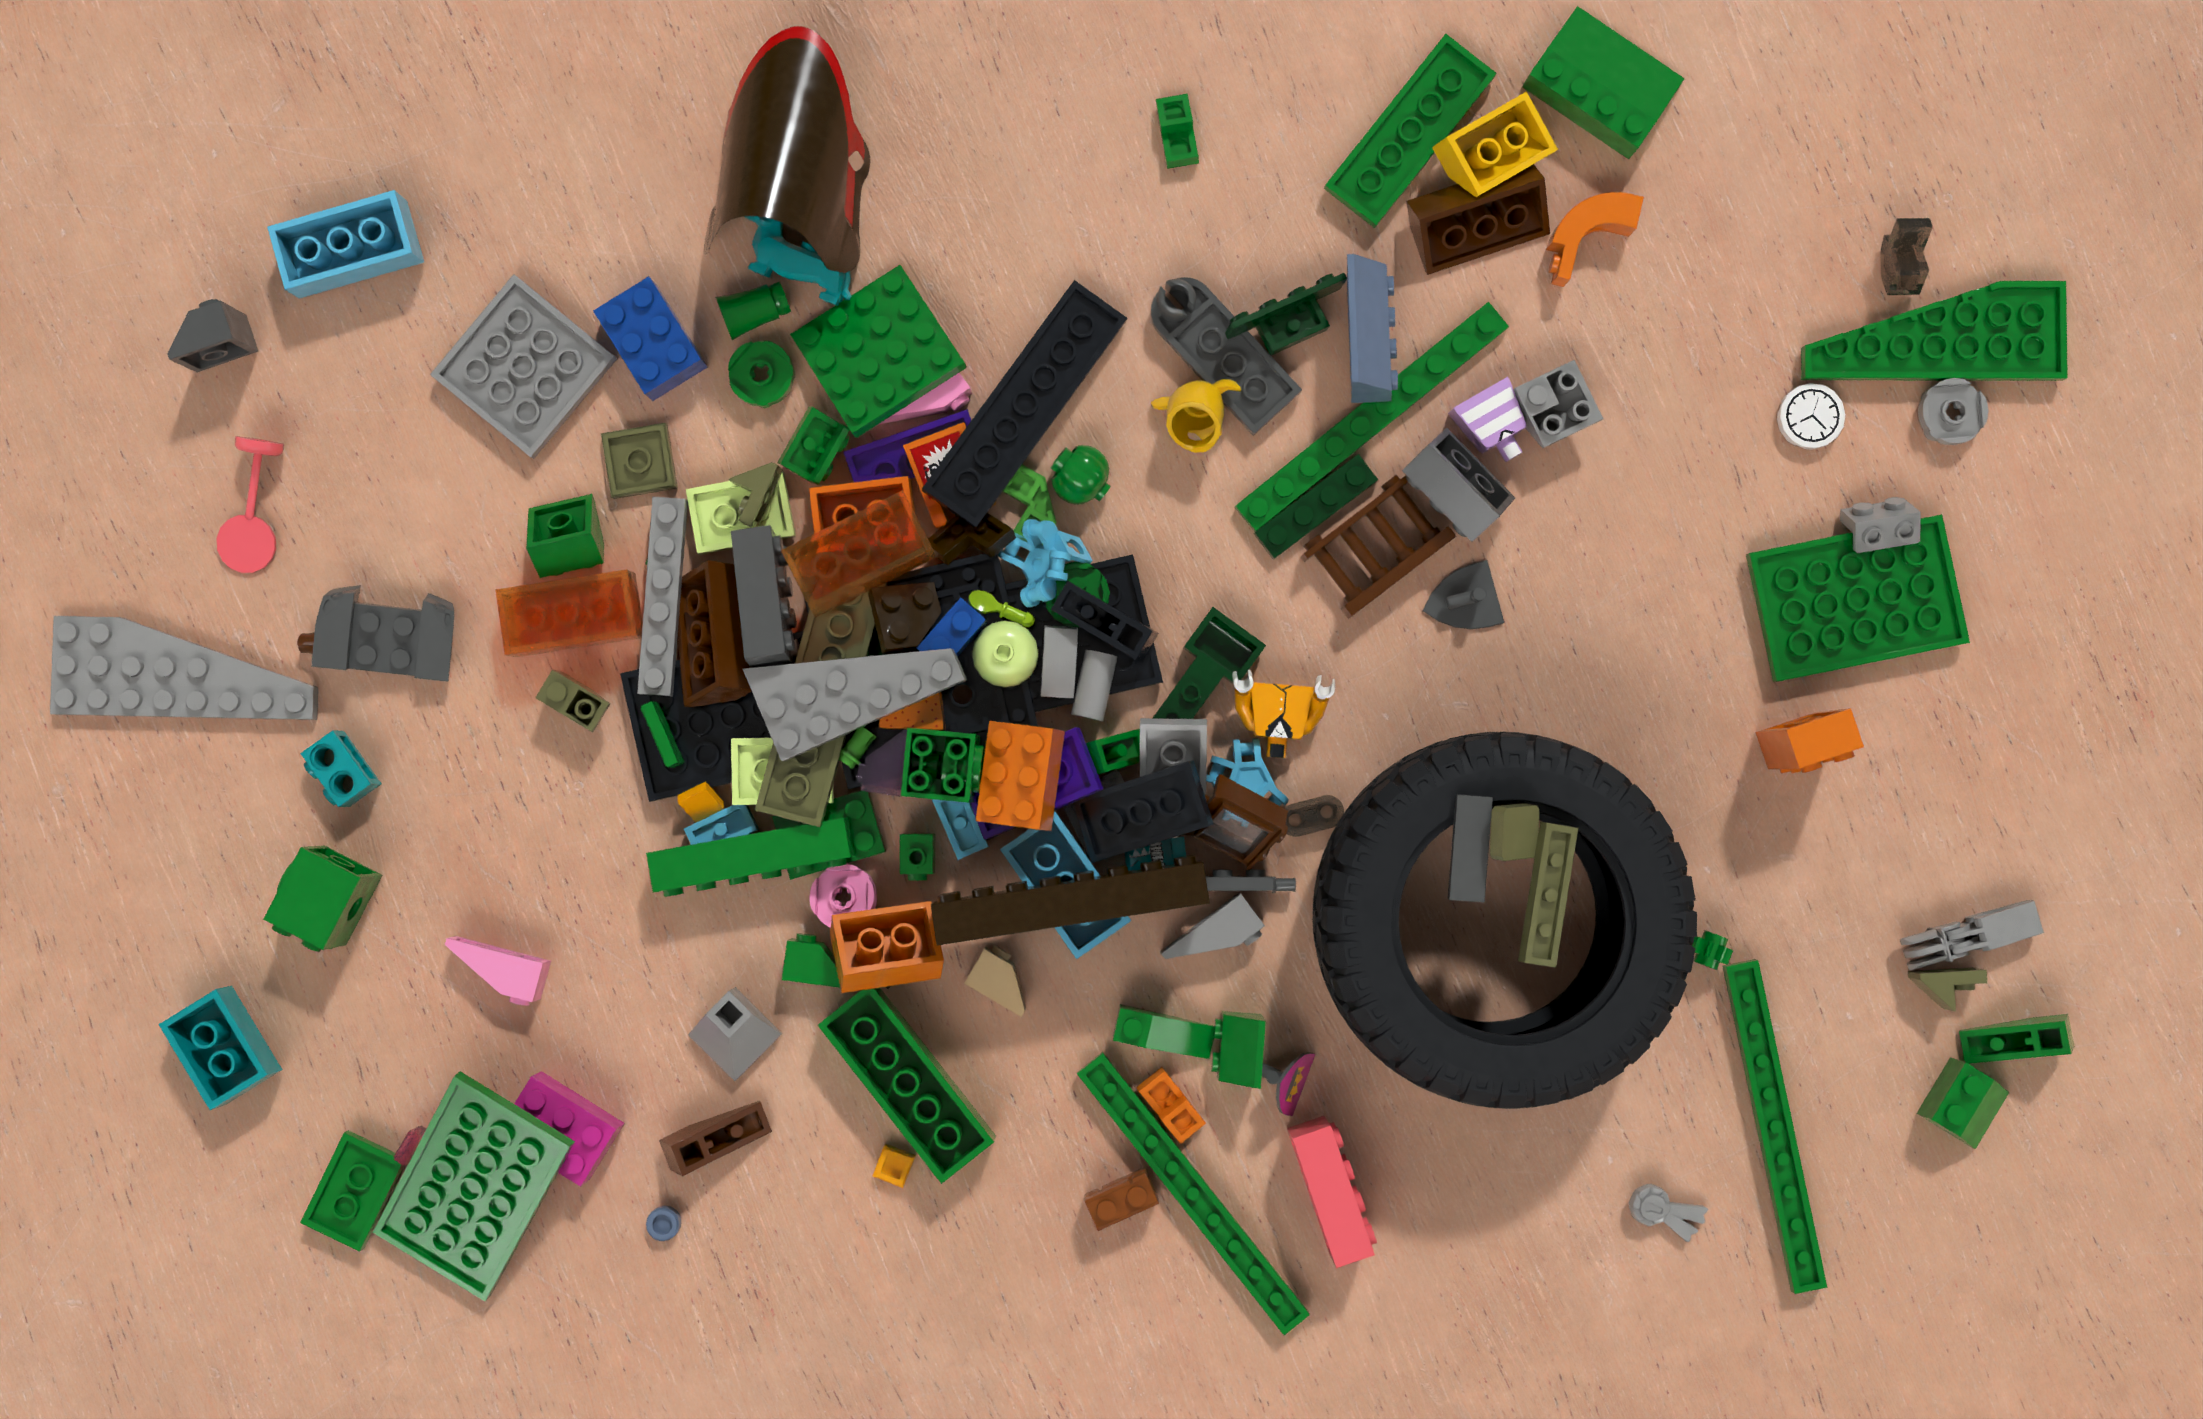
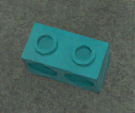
[300,730,382,807]

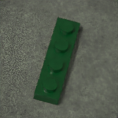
[1254,454,1378,560]

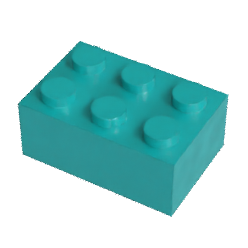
[158,986,282,1110]

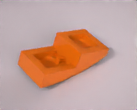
[1136,1067,1206,1144]

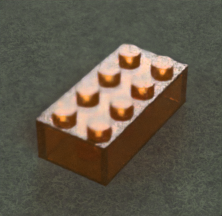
[781,490,936,618]
[495,569,643,658]

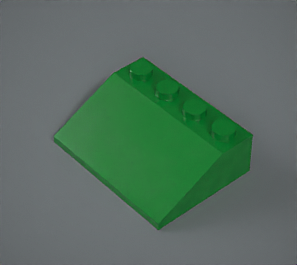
[1522,6,1685,159]

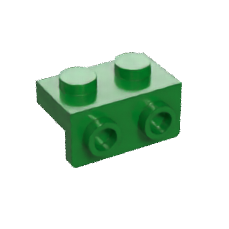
[777,406,850,485]

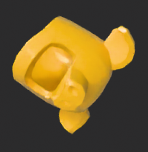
[1151,379,1242,453]

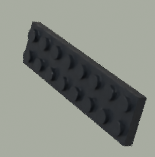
[922,280,1127,529]

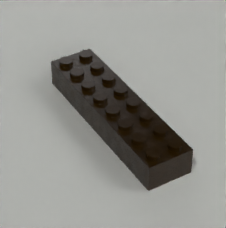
[931,855,1210,946]

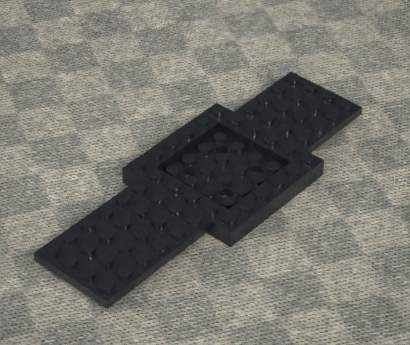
[620,553,1163,802]

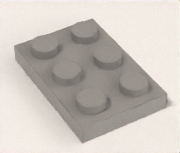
[1140,718,1207,794]

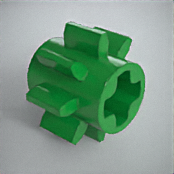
[1692,930,1733,970]

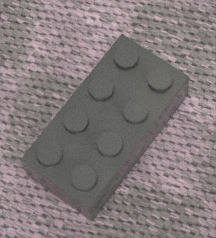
[731,525,799,668]

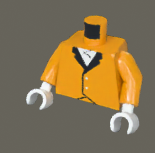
[1232,670,1335,758]

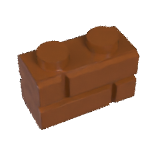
[1084,1167,1159,1231]

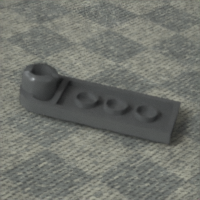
[1151,277,1302,436]

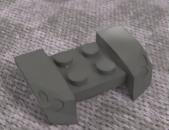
[311,585,454,682]

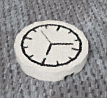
[1777,383,1845,450]

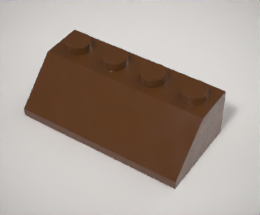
[1406,164,1550,275]
[678,560,752,707]

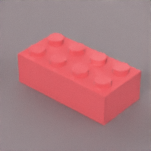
[1287,1116,1377,1268]

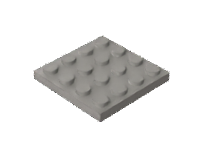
[430,274,617,459]

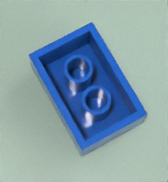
[593,276,708,401]

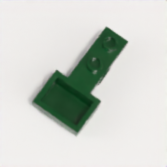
[1153,607,1266,719]

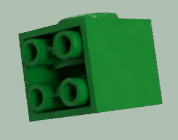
[901,728,984,803]
[263,845,383,952]

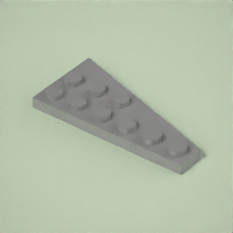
[743,648,967,761]

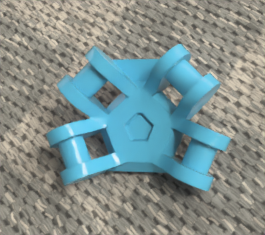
[998,519,1093,607]
[1206,738,1289,827]

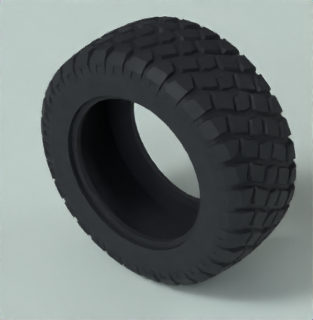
[1312,732,1697,1109]

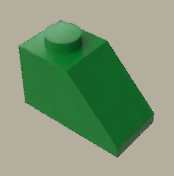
[1086,729,1140,774]
[782,933,840,988]

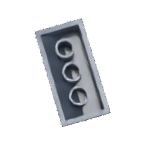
[1347,254,1398,403]

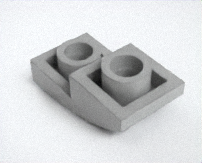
[1040,625,1078,698]

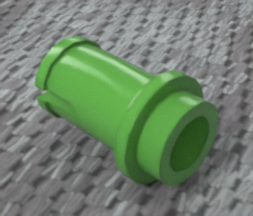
[839,727,876,769]

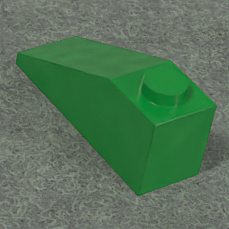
[1113,1004,1214,1059]
[1959,1014,2075,1064]

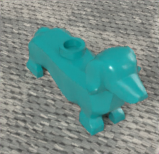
[745,216,852,306]

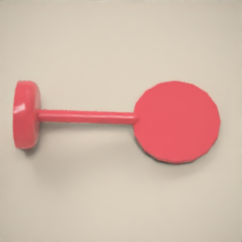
[216,436,284,573]

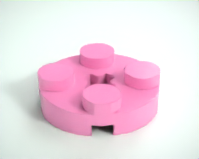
[809,864,877,928]

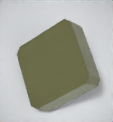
[1490,803,1539,861]

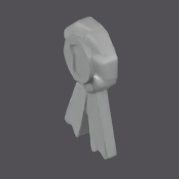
[1629,1184,1708,1242]

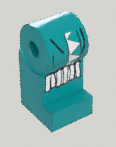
[1124,836,1186,871]

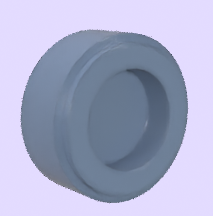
[646,1206,681,1241]

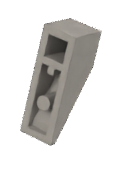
[1160,893,1265,959]

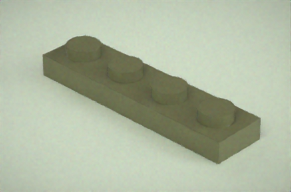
[1518,822,1578,968]

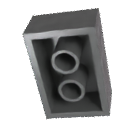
[1402,428,1515,542]

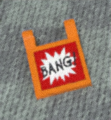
[903,422,996,528]

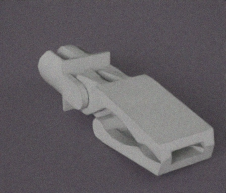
[1900,900,2044,971]

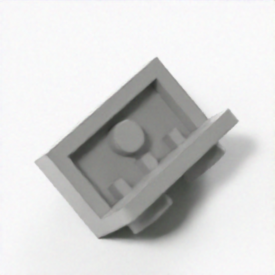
[1840,497,1921,553]

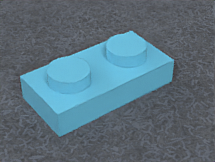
[932,799,989,860]
[684,805,759,845]

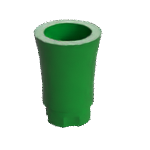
[715,282,791,341]

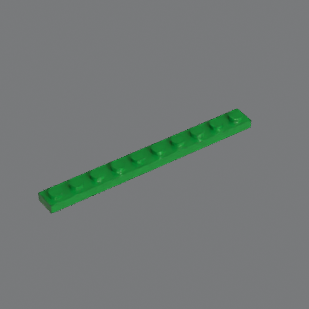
[1235,302,1509,532]
[1722,959,1828,1294]
[1077,1052,1310,1336]

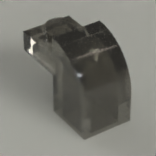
[1880,218,1933,295]

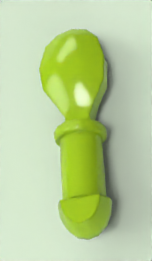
[968,590,1035,627]

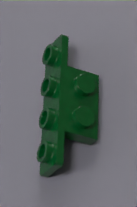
[1225,273,1347,356]

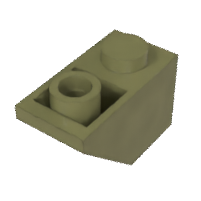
[535,669,610,732]

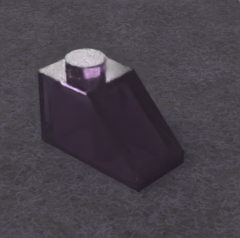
[857,729,907,797]

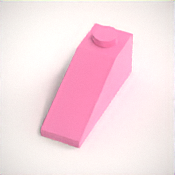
[879,373,972,424]
[445,936,551,1006]

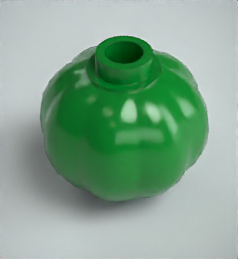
[1050,445,1111,505]

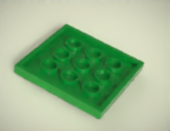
[790,265,967,438]

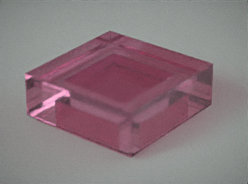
[394,1126,426,1165]

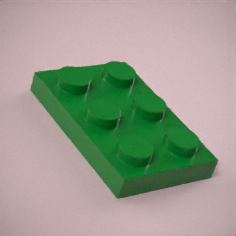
[772,789,886,880]
[300,1130,407,1252]

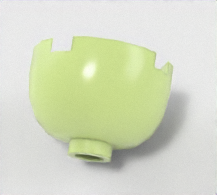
[972,621,1039,687]

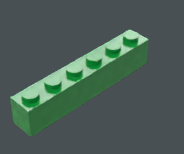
[646,817,855,897]

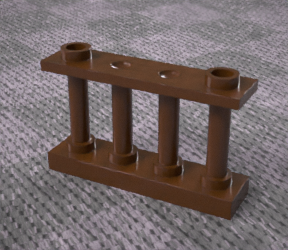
[1301,475,1456,619]

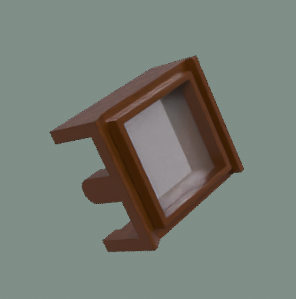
[1183,774,1288,870]

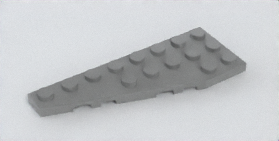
[50,616,318,720]

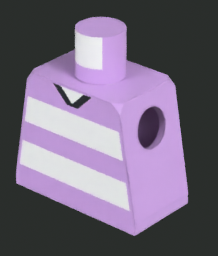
[1448,377,1526,462]

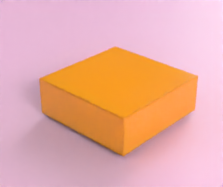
[677,781,724,823]
[872,1143,916,1188]

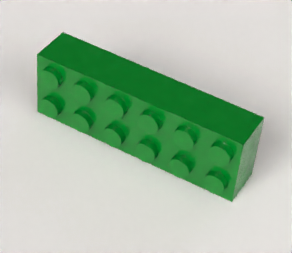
[817,988,996,1184]

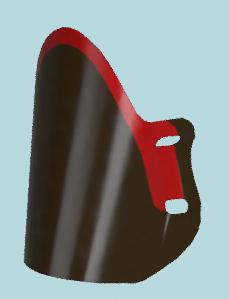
[704,26,871,273]

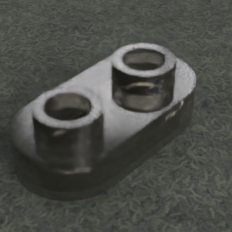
[1284,795,1344,837]

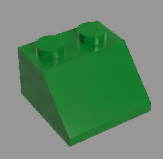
[526,494,604,578]
[1211,1011,1266,1089]
[1916,1057,2009,1149]

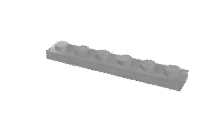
[637,497,688,697]

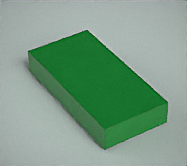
[641,701,684,767]

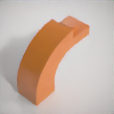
[1546,192,1644,287]

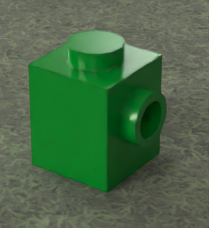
[900,834,935,881]

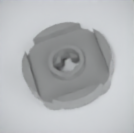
[1918,378,1988,445]

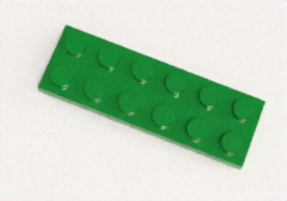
[1324,34,1497,228]

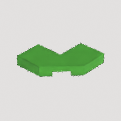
[1003,465,1057,545]

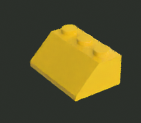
[1432,91,1558,197]

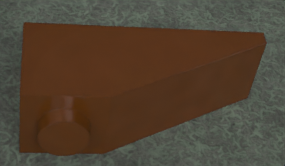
[659,1101,772,1176]

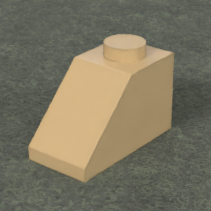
[964,945,1026,1017]

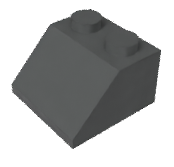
[167,299,259,373]

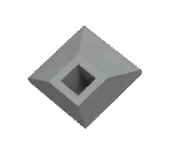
[1513,360,1603,448]
[688,987,782,1081]

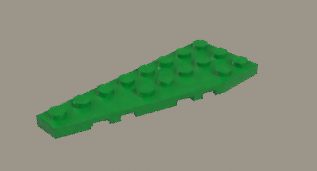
[1801,281,2068,381]

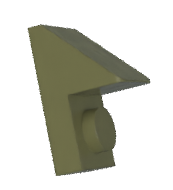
[729,462,783,528]
[1908,967,1987,1012]

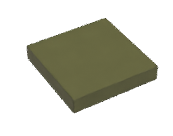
[601,423,678,499]

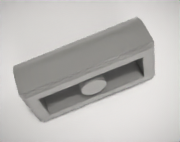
[1071,650,1117,722]

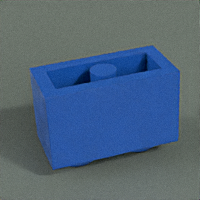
[917,598,988,657]

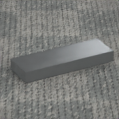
[1448,794,1493,903]

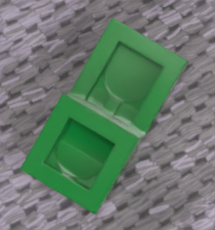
[1156,94,1199,169]

